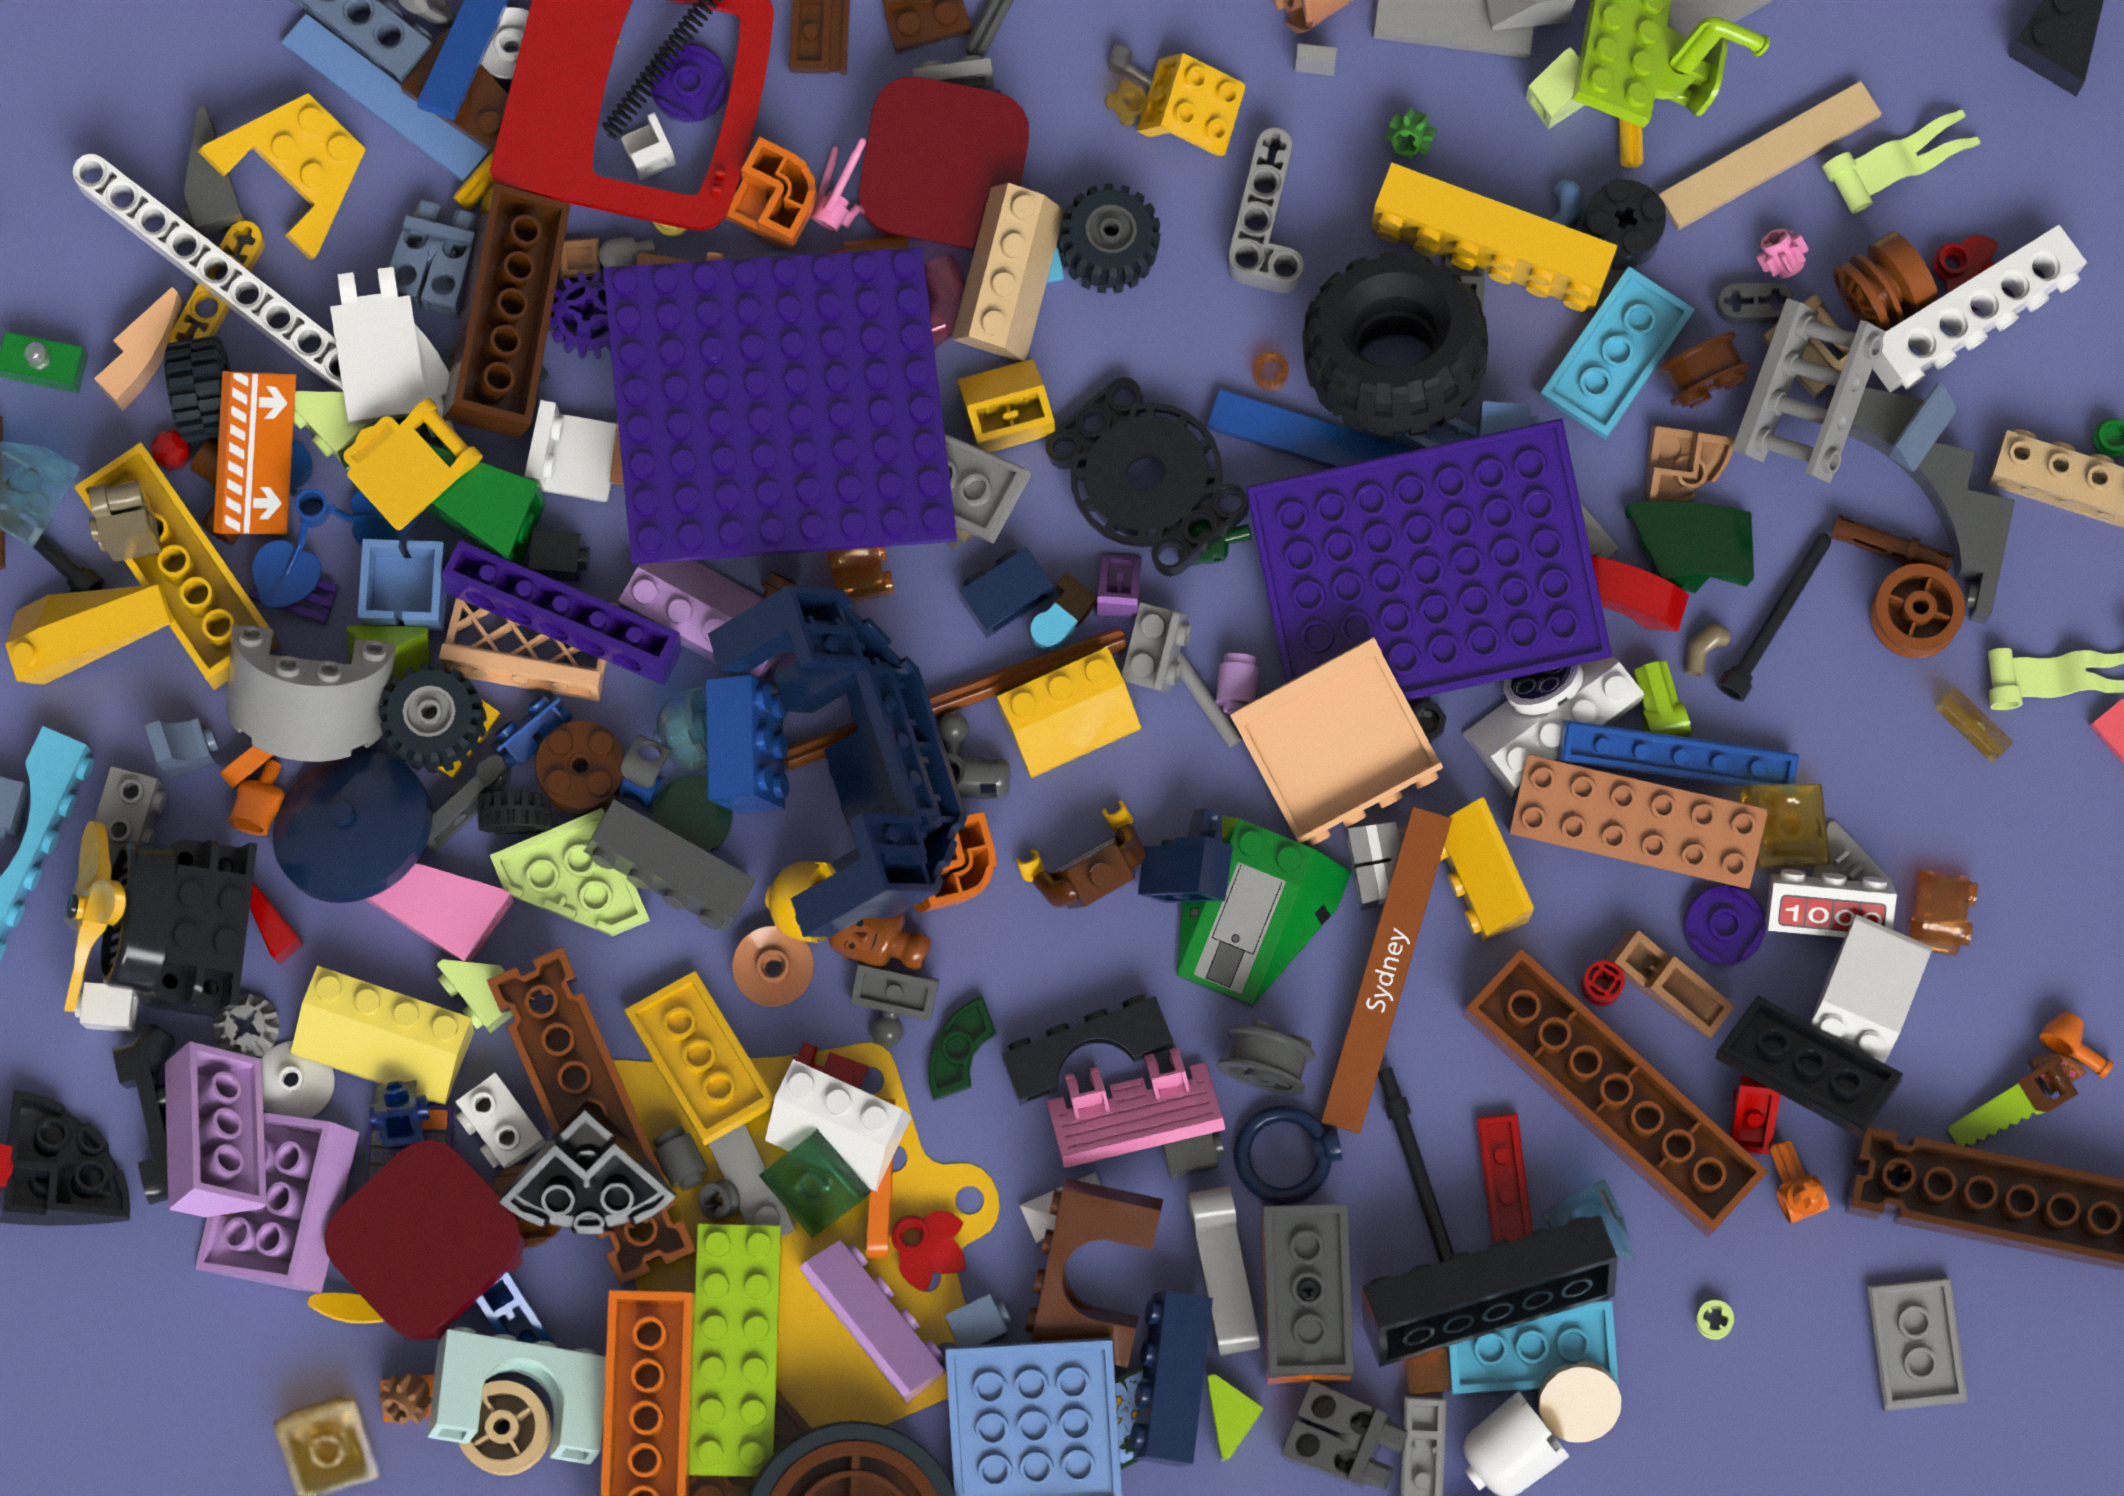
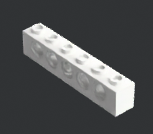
[1872,225,2087,393]

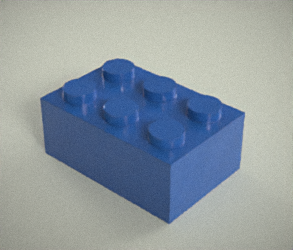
[706,675,789,814]

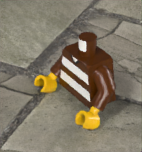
[1016,800,1145,909]

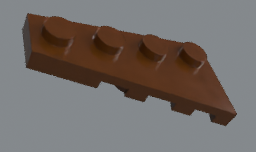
[400,27,508,155]

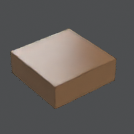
[560,238,602,283]

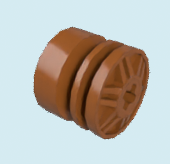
[1833,232,1938,331]

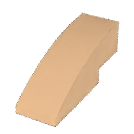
[94,287,184,411]

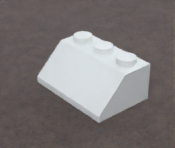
[765,1059,912,1192]

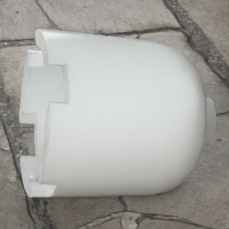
[1463,1391,1570,1496]

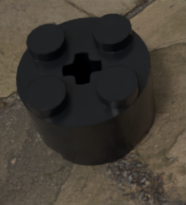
[1582,178,1666,270]

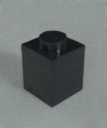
[528,529,590,582]

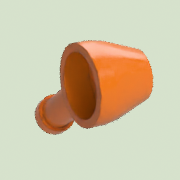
[2039,1011,2114,1079]

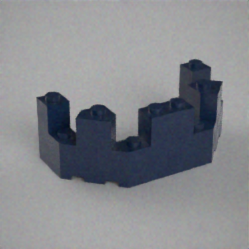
[708,585,967,937]

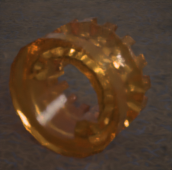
[1252,351,1289,391]

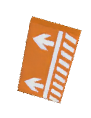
[213,371,296,535]

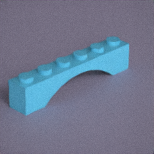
[0,726,95,962]

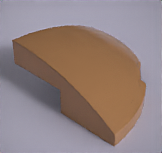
[1645,425,1736,502]

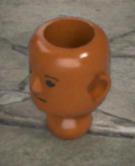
[828,913,932,970]

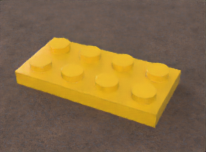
[624,971,774,1146]

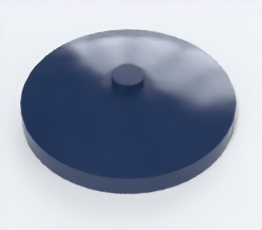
[273,751,432,903]

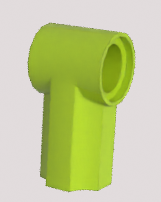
[1632,661,1691,737]

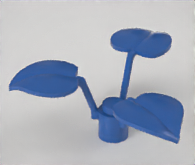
[252,440,422,608]

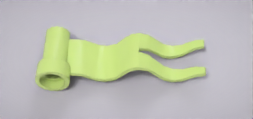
[1822,109,1981,214]
[1988,648,2124,710]

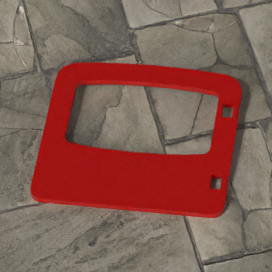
[490,0,774,231]

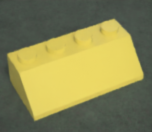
[291,965,474,1106]

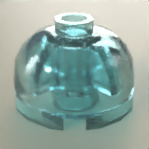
[653,687,708,770]

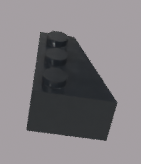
[2009,0,2104,97]

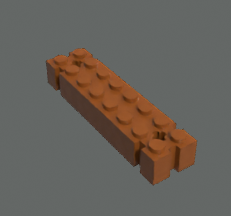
[487,947,696,1286]

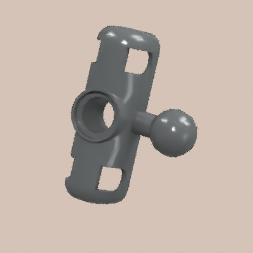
[937,712,1011,799]

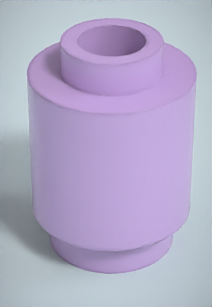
[1215,653,1259,714]

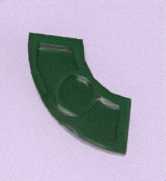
[928,996,997,1102]

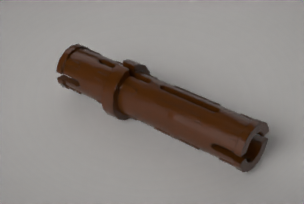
[1830,514,1954,572]

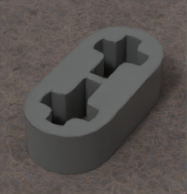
[1716,282,1794,323]

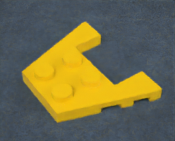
[198,93,366,261]

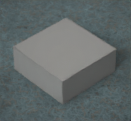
[1295,43,1337,76]

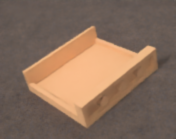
[1229,637,1444,847]

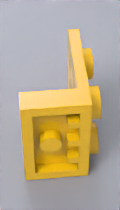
[1136,53,1246,156]

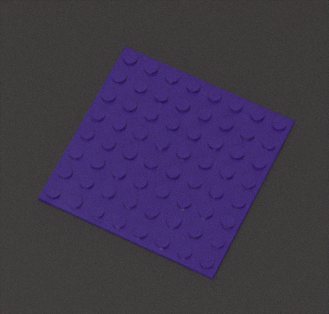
[603,247,957,565]

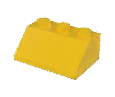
[997,647,1141,778]
[1440,797,1535,942]

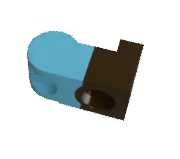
[1030,572,1098,653]

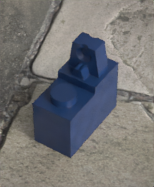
[1138,808,1233,903]

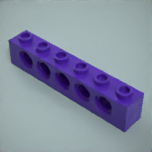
[442,540,682,686]

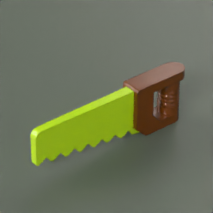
[1948,1056,2079,1146]

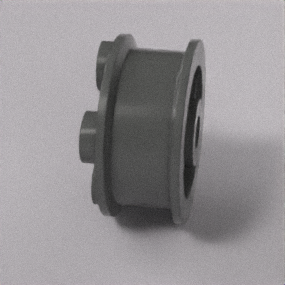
[1217,1020,1315,1095]

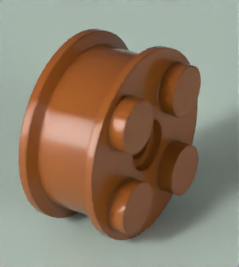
[1870,563,1965,659]

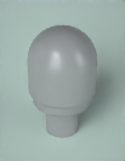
[599,236,655,267]

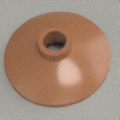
[732,926,814,1007]

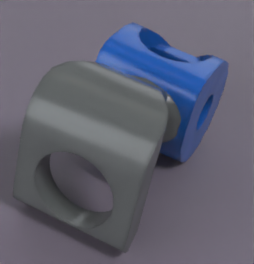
[619,734,672,809]

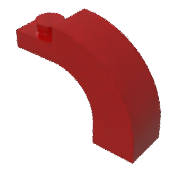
[1592,555,1689,632]

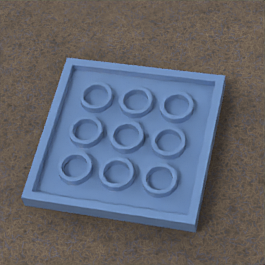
[945,1337,1122,1496]

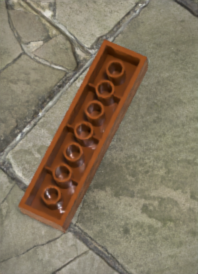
[1463,949,1768,1237]

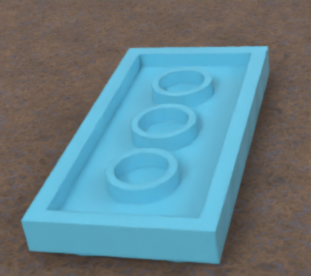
[1539,266,1695,440]
[1448,1301,1619,1395]

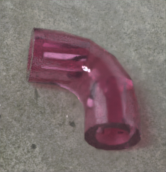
[924,254,966,349]

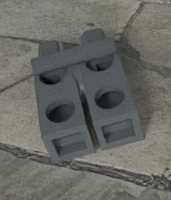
[1281,1381,1408,1489]

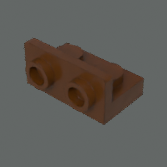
[882,0,972,54]

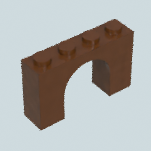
[1025,1178,1164,1368]

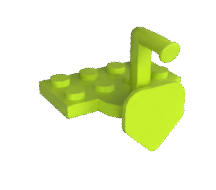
[1572,0,1770,128]

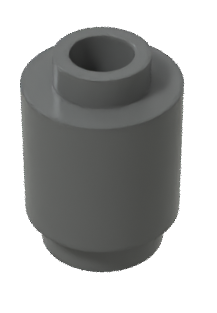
[653,1126,708,1191]

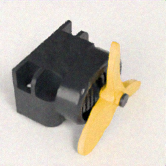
[64,821,257,1017]

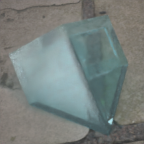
[1542,1178,1635,1260]

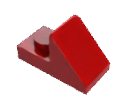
[1729,1076,1781,1155]

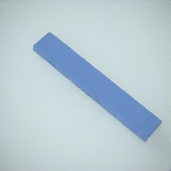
[281,13,490,183]

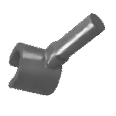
[1107,44,1152,88]

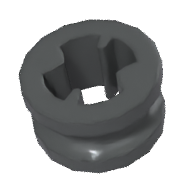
[698,1180,740,1220]

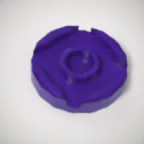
[649,44,729,123]
[1684,885,1766,967]

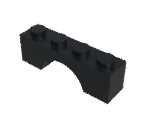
[1002,994,1173,1105]

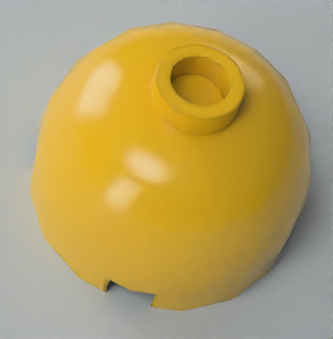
[765,861,836,943]

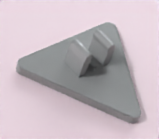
[1812,821,1893,885]

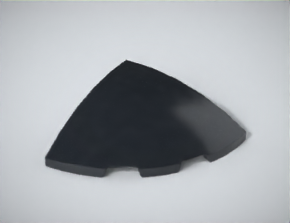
[0,1090,130,1226]
[499,1100,677,1234]

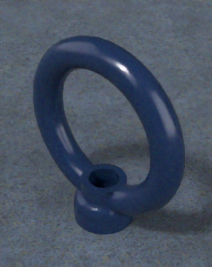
[1234,1106,1343,1204]

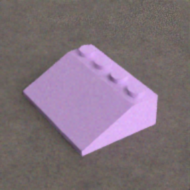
[195,1113,359,1293]

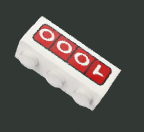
[1765,869,1897,938]

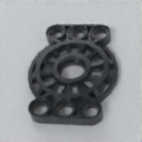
[1046,377,1249,577]

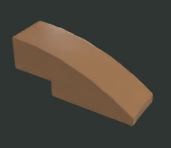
[1604,929,1735,1038]

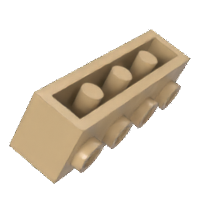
[1987,429,2124,528]

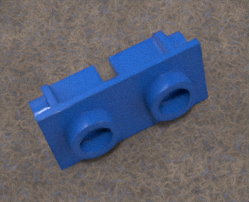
[490,694,573,768]

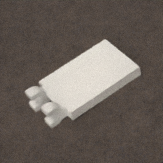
[330,267,426,426]

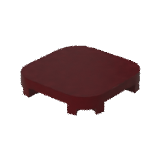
[857,77,1029,251]
[324,1140,525,1341]

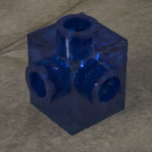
[369,1080,431,1148]

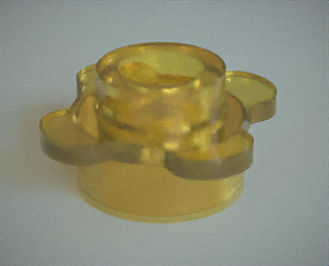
[1105,79,1147,126]

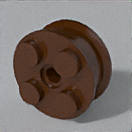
[1655,332,1751,409]
[535,721,625,816]

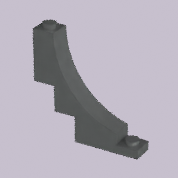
[1825,387,2015,624]

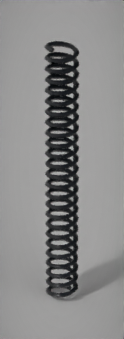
[602,0,722,141]

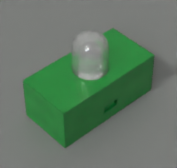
[0,332,88,393]

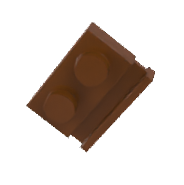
[789,0,850,75]

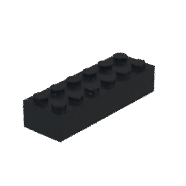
[1363,1215,1618,1367]

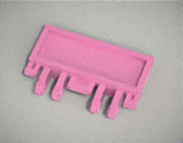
[1047,1047,1225,1168]

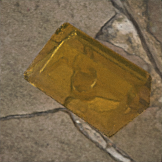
[1935,688,2013,763]

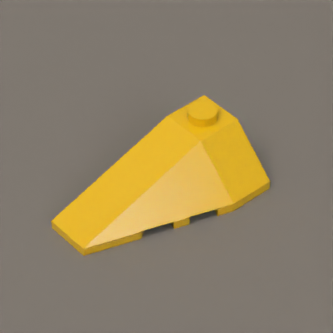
[5,584,173,685]

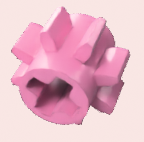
[1756,228,1809,278]

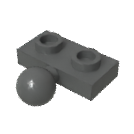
[850,962,940,1047]

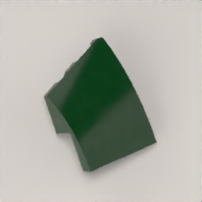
[1624,501,1754,593]

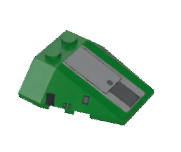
[1177,815,1352,1007]

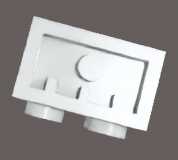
[524,400,616,502]

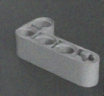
[1228,128,1303,293]
[1188,1185,1261,1356]

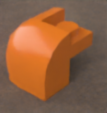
[725,136,817,250]
[913,812,997,913]

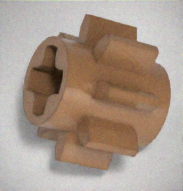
[378,1373,432,1425]

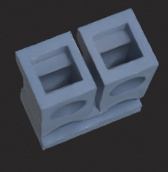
[389,200,477,320]

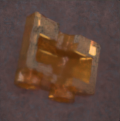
[827,547,895,603]
[1909,869,1978,956]

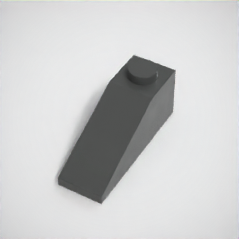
[181,106,245,238]

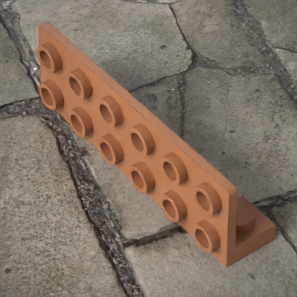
[1508,755,1768,889]

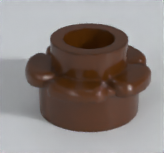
[760,571,799,597]

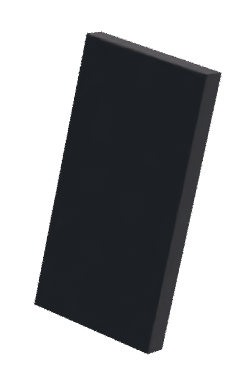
[1715,995,1903,1138]

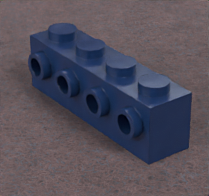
[1130,1290,1213,1467]

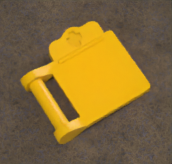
[343,398,483,530]

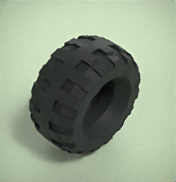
[1302,252,1488,438]

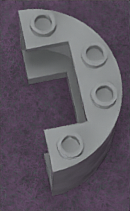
[226,625,396,762]

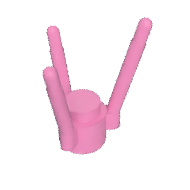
[810,138,867,233]

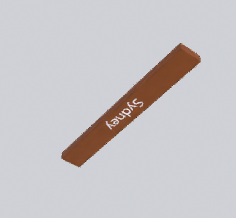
[1320,807,1452,1134]

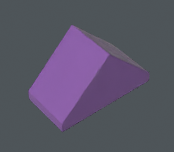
[1097,554,1142,619]

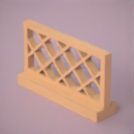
[439,598,619,702]

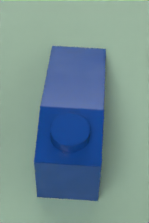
[476,1270,558,1388]

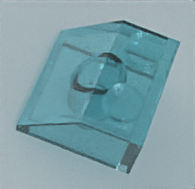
[0,441,81,548]

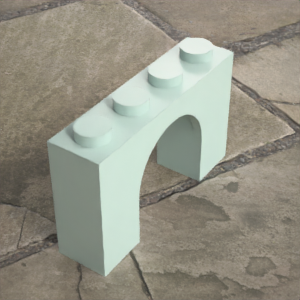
[427,1327,606,1465]

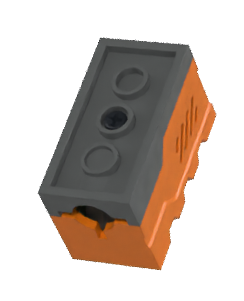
[1260,1204,1354,1384]

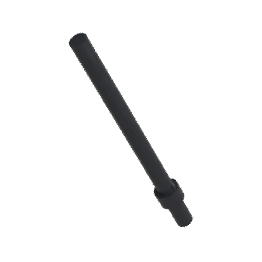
[1378,1067,1454,1263]

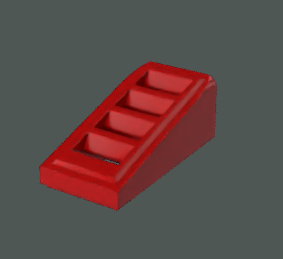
[250,882,303,964]

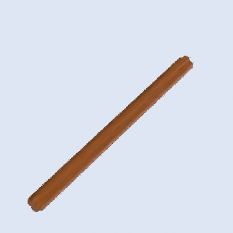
[784,627,1127,769]

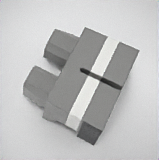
[1346,822,1405,911]

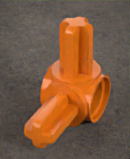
[1769,1140,1829,1224]

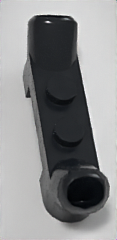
[113,1023,176,1205]

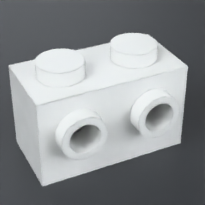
[455,1072,547,1169]

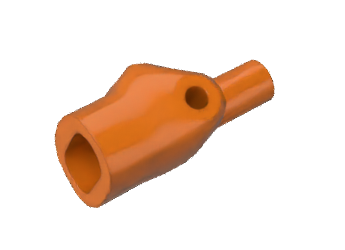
[228,760,285,836]

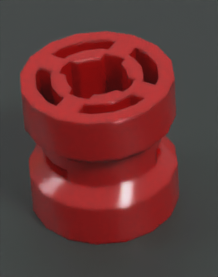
[1580,960,1625,1007]

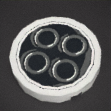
[1503,664,1584,715]

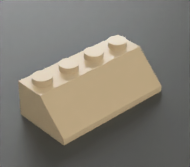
[951,183,1065,362]

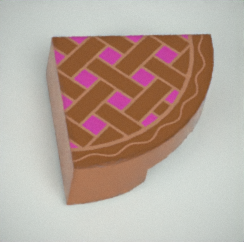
[2027,1054,2086,1096]

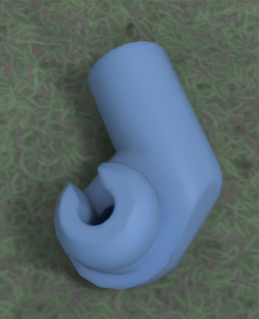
[1550,179,1582,228]

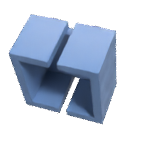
[357,539,449,632]

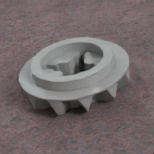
[213,994,280,1058]

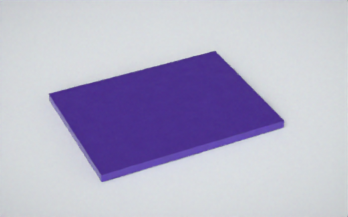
[1245,418,1613,701]

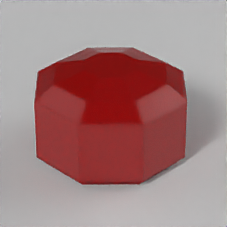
[151,429,192,471]

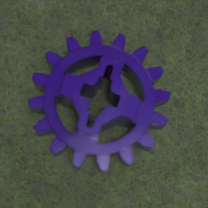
[549,272,611,359]

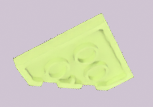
[490,808,650,937]

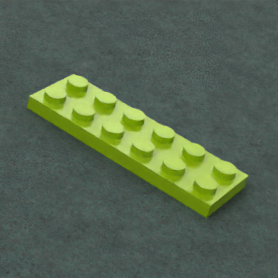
[689,1224,781,1477]

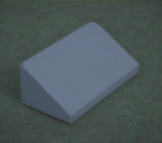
[1889,382,1956,471]

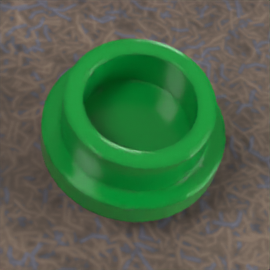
[2092,418,2124,459]

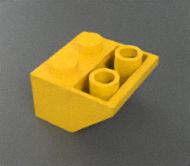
[956,359,1055,453]

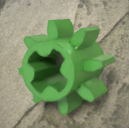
[1385,108,1437,160]

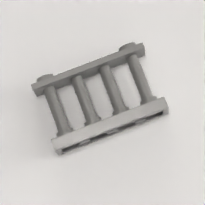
[1732,298,1886,484]

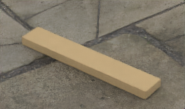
[1658,81,1882,231]

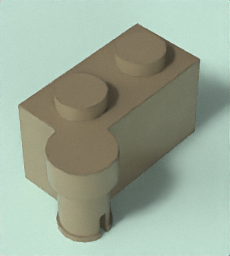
[88,480,162,562]

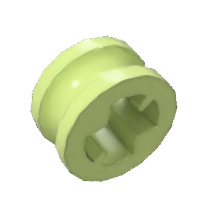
[1696,1300,1734,1340]

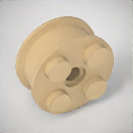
[459,1380,552,1476]

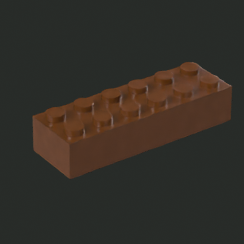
[442,183,571,439]

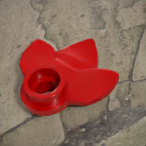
[1932,235,2004,311]
[891,1211,966,1292]

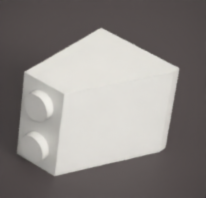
[1810,914,1933,1063]

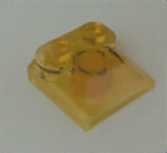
[1738,784,1831,871]
[273,1396,379,1496]

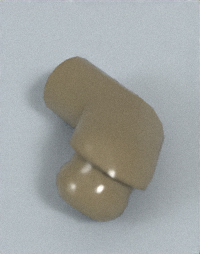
[1685,623,1731,677]

